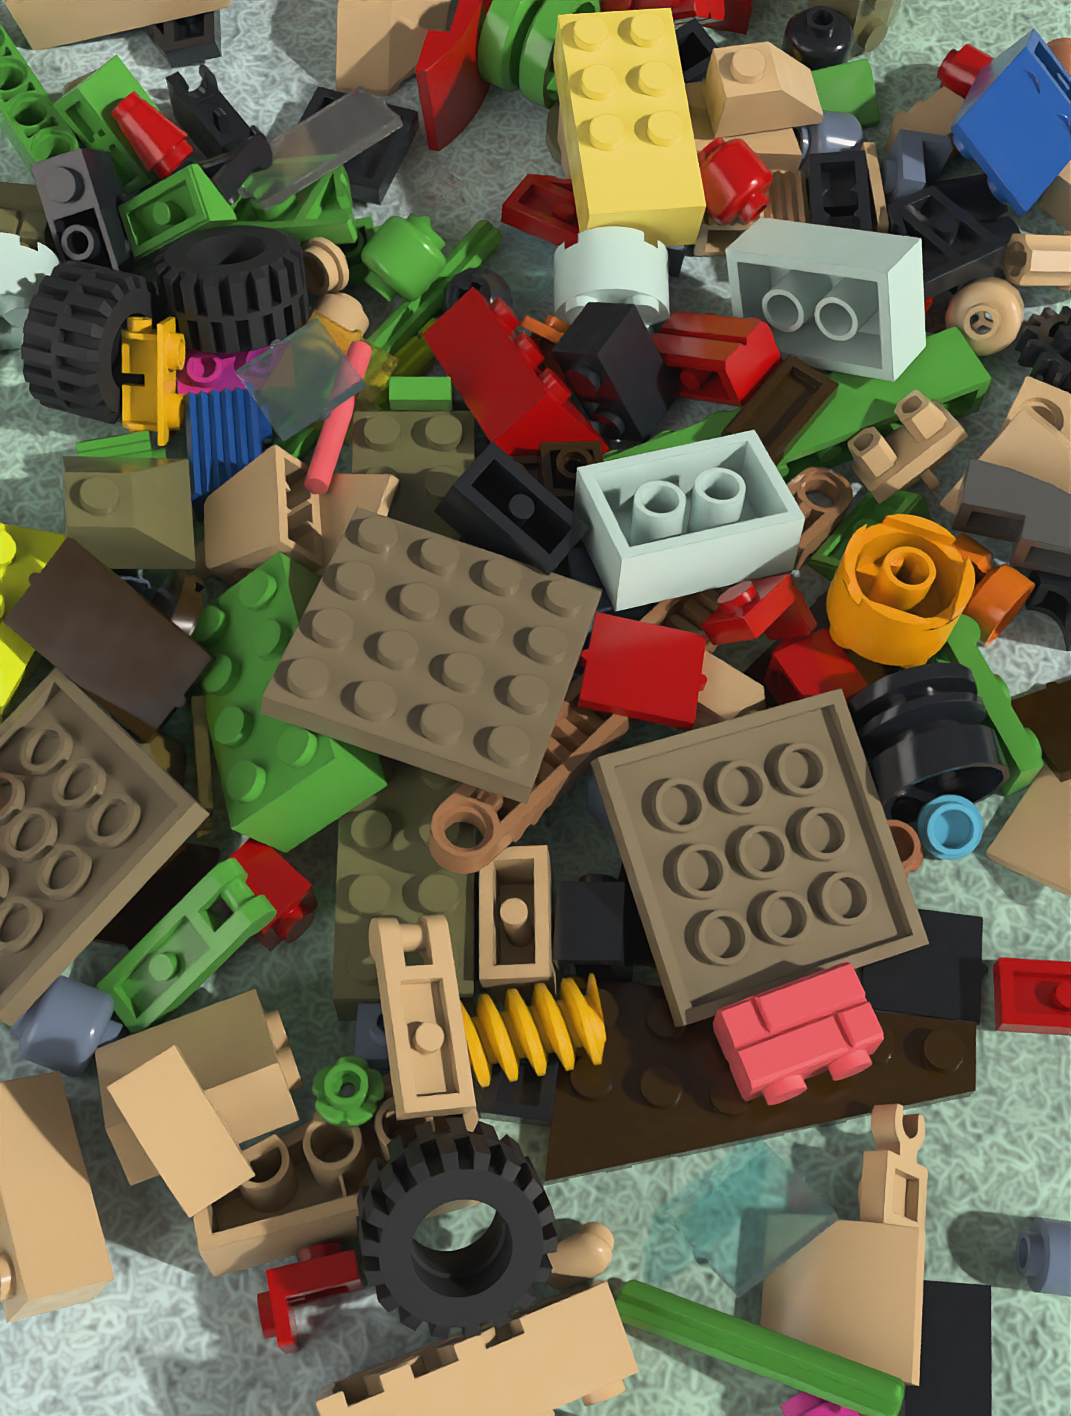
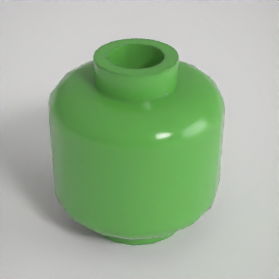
[361,213,446,303]

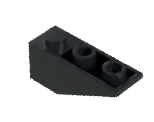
[30,148,133,274]

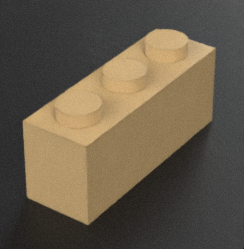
[0,1071,115,1323]

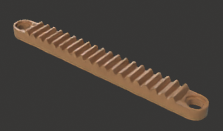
[428,466,853,874]

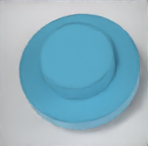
[916,794,983,860]

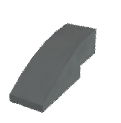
[951,458,1071,577]

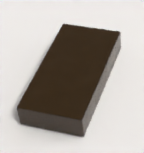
[720,354,839,467]

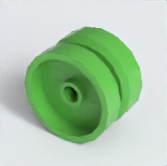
[477,0,600,110]

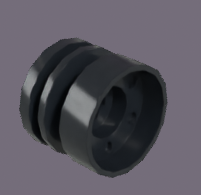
[847,662,1010,824]

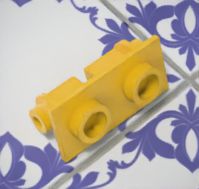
[121,316,185,446]

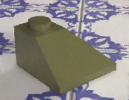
[62,456,196,569]

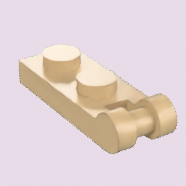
[369,914,476,1120]

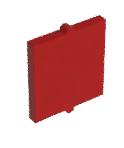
[578,612,707,730]

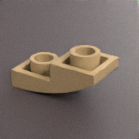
[107,1045,256,1218]

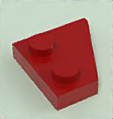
[501,174,580,249]

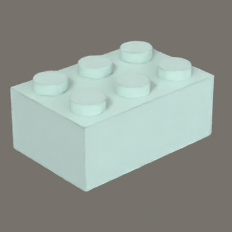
[725,217,926,382]
[573,430,805,612]

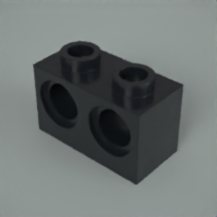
[805,150,872,232]

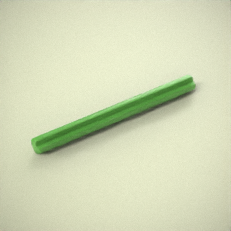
[271,220,502,461]

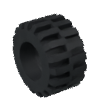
[153,225,310,353]
[21,260,164,424]
[356,1118,558,1339]

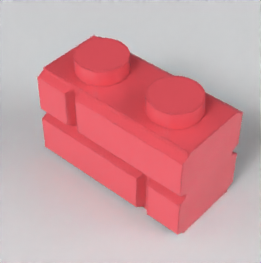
[712,961,884,1105]

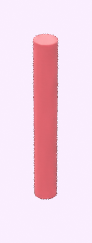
[304,341,372,494]

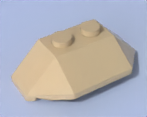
[336,0,451,96]

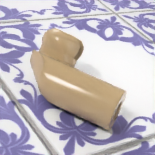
[546,1222,615,1289]

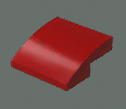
[415,0,491,151]

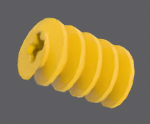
[460,973,606,1087]

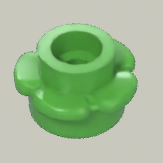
[312,1056,385,1128]

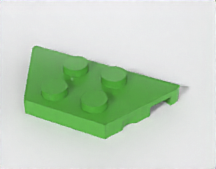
[228,159,358,247]

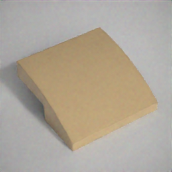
[760,1217,926,1386]

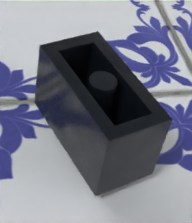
[551,302,680,443]
[434,441,590,576]

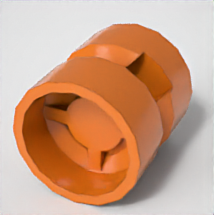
[953,532,1036,648]

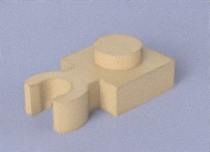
[857,1104,928,1230]

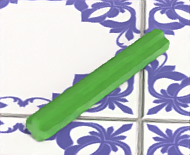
[615,1279,904,1416]

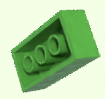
[191,551,387,853]

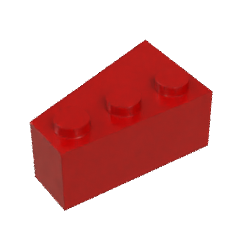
[422,287,610,456]

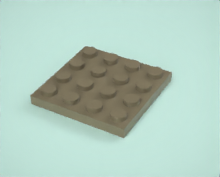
[261,507,603,804]
[0,667,210,1027]
[591,688,929,1027]

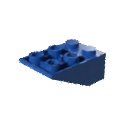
[950,28,1071,217]

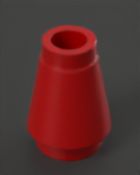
[110,91,195,180]

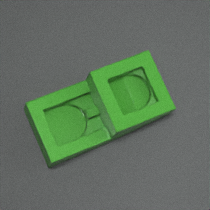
[389,377,455,411]

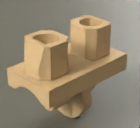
[847,390,968,504]

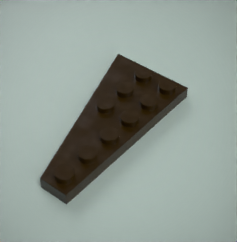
[544,976,976,1186]

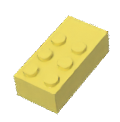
[553,8,706,247]

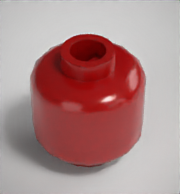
[697,137,773,226]

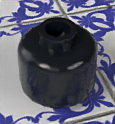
[781,6,854,71]

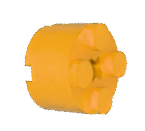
[826,514,975,669]

